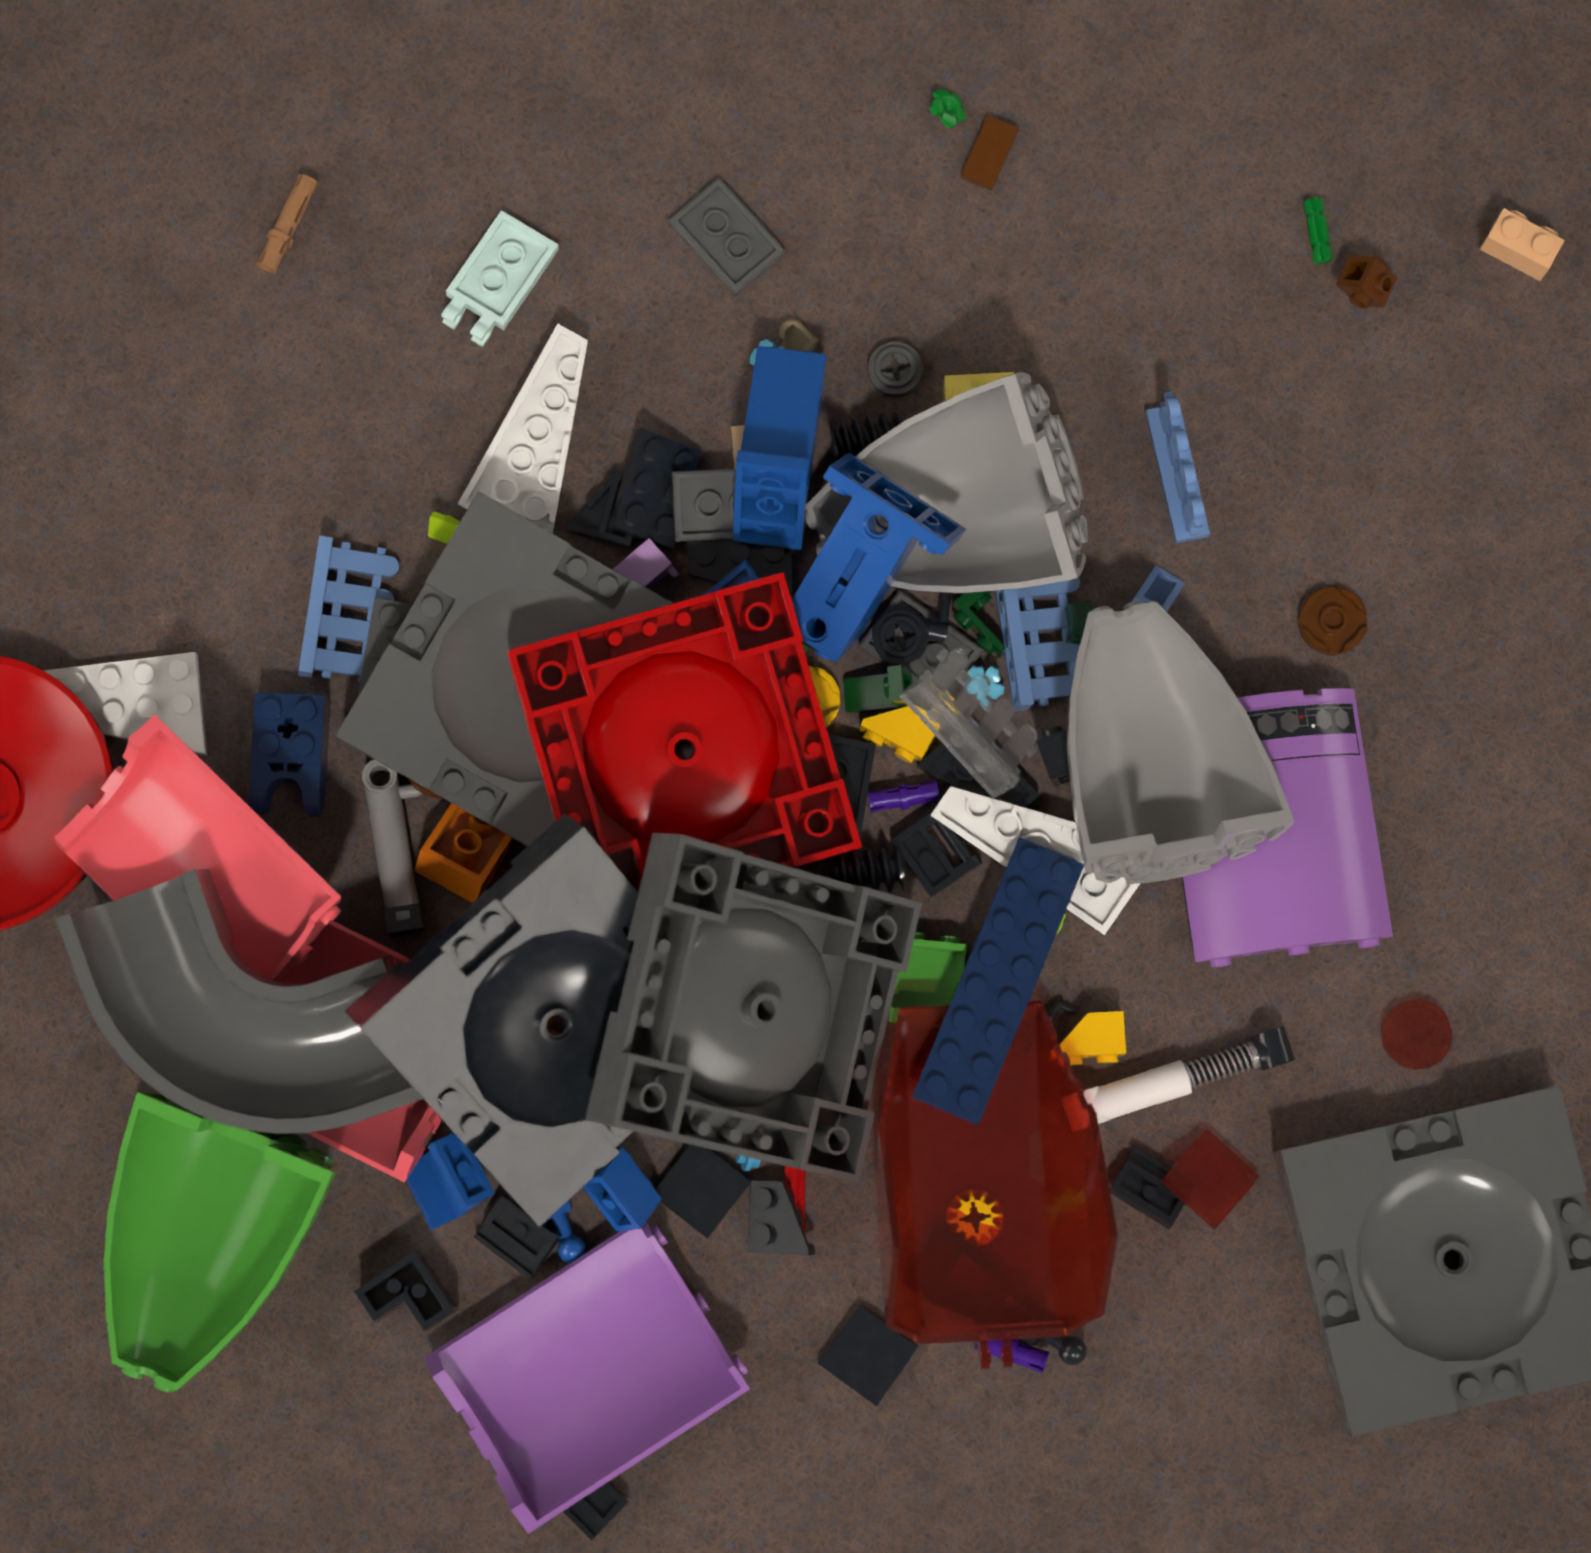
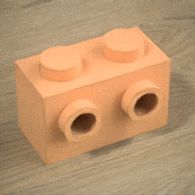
[1480,208,1565,281]

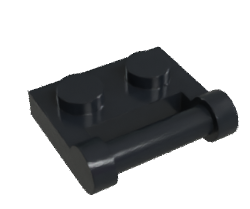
[891,811,982,898]

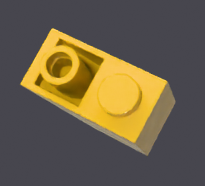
[860,705,942,764]
[1052,1011,1126,1066]

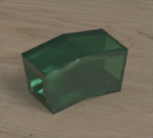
[1065,600,1093,645]

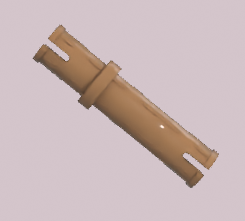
[256,174,318,274]

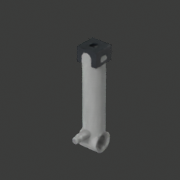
[362,760,425,937]

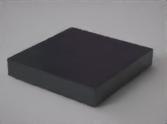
[655,1144,751,1239]
[818,1305,918,1406]

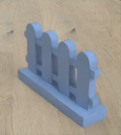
[1145,391,1210,544]
[298,536,399,683]
[994,577,1085,712]

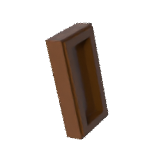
[961,115,1019,191]

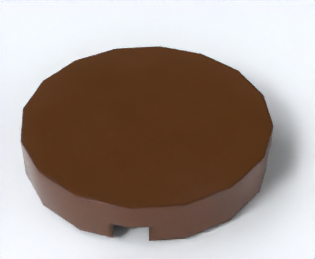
[1297,587,1368,656]

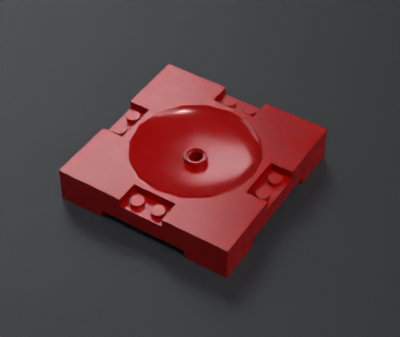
[505,572,862,893]

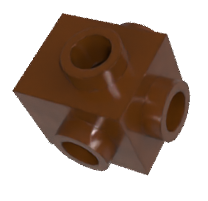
[1336,255,1397,309]

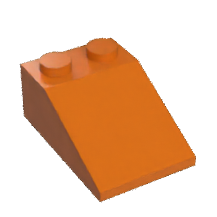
[414,803,514,903]

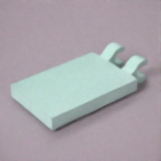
[441,210,559,347]

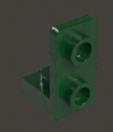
[953,591,1006,659]
[844,665,914,714]

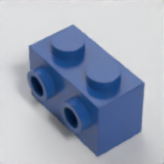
[583,1147,662,1232]

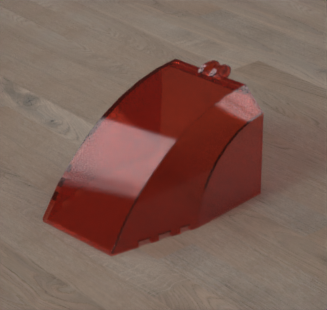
[877,1000,1118,1369]

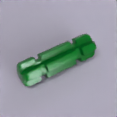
[1303,197,1333,265]

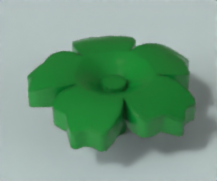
[929,89,966,128]

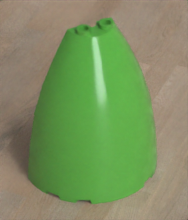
[104,1092,338,1393]

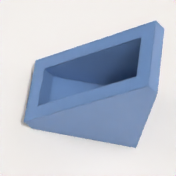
[1132,565,1185,612]

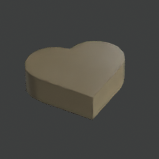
[779,319,820,351]

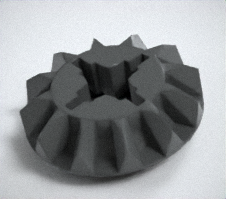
[868,342,922,396]

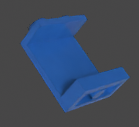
[406,1133,495,1231]

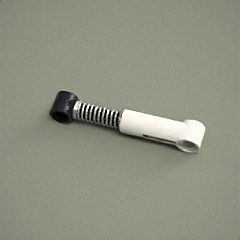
[1066,1026,1295,1131]

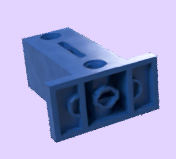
[733,346,826,550]
[792,453,966,662]

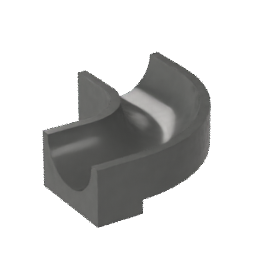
[56,869,423,1133]

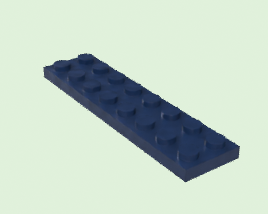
[911,837,1084,1126]

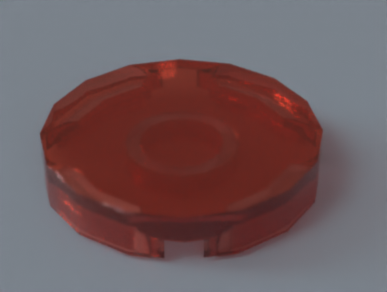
[1380,999,1453,1070]

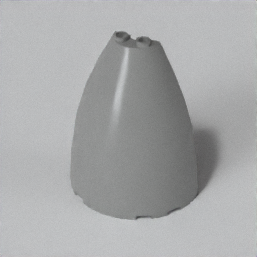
[806,372,1088,593]
[1067,600,1294,884]

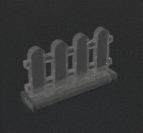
[900,648,1037,798]

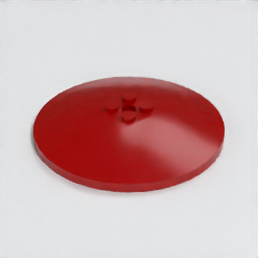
[0,656,114,931]

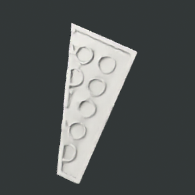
[458,324,588,534]
[44,652,208,756]
[930,786,1140,935]

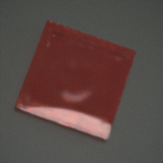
[1161,1129,1260,1229]

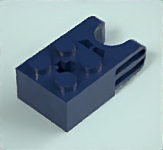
[249,692,331,817]

